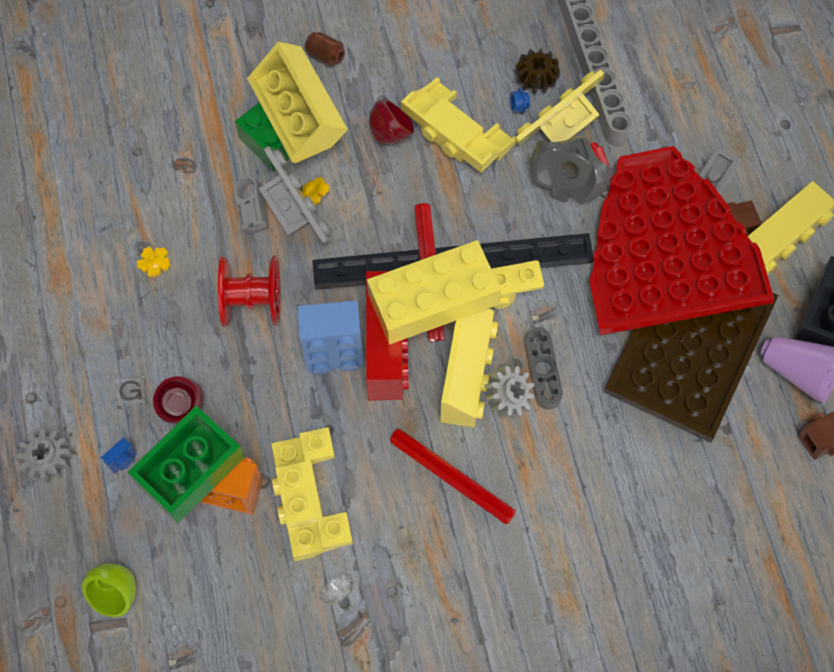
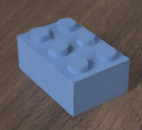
[298,300,364,374]

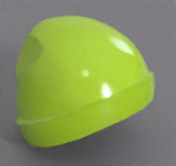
[82,563,136,617]

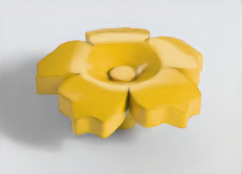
[301,177,330,206]
[137,246,171,278]

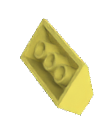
[247,42,348,163]
[440,308,498,428]

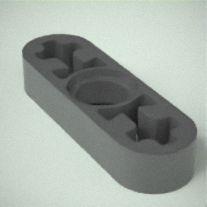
[525,327,563,410]

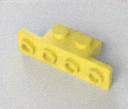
[515,70,604,146]
[491,261,544,309]

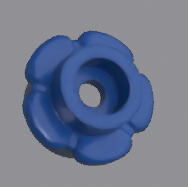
[510,88,530,115]

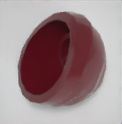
[369,98,414,145]
[153,376,204,424]

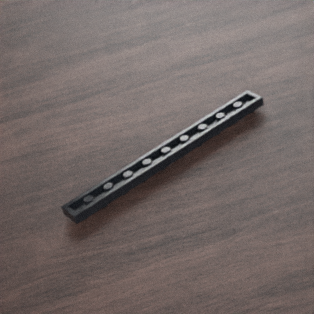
[312,233,594,290]

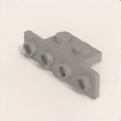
[259,146,332,244]

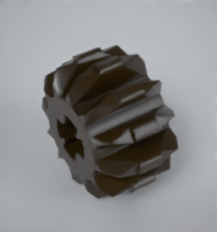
[515,48,560,94]

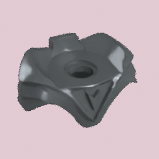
[530,136,613,202]

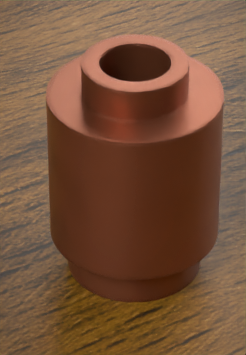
[305,32,345,66]

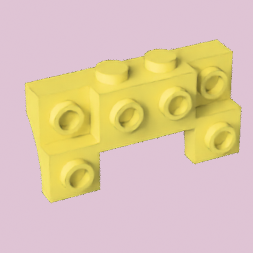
[401,77,517,173]
[271,427,353,561]

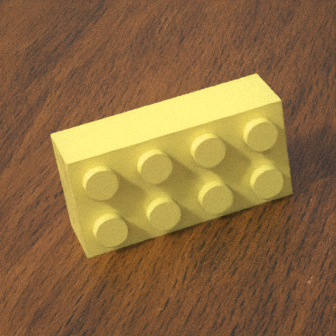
[367,240,501,345]

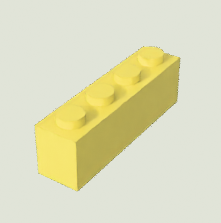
[748,181,834,275]

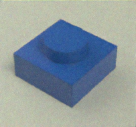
[101,437,137,474]

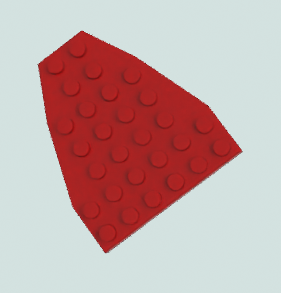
[589,146,774,335]

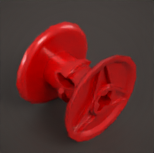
[217,255,281,327]

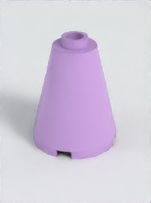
[761,336,834,403]

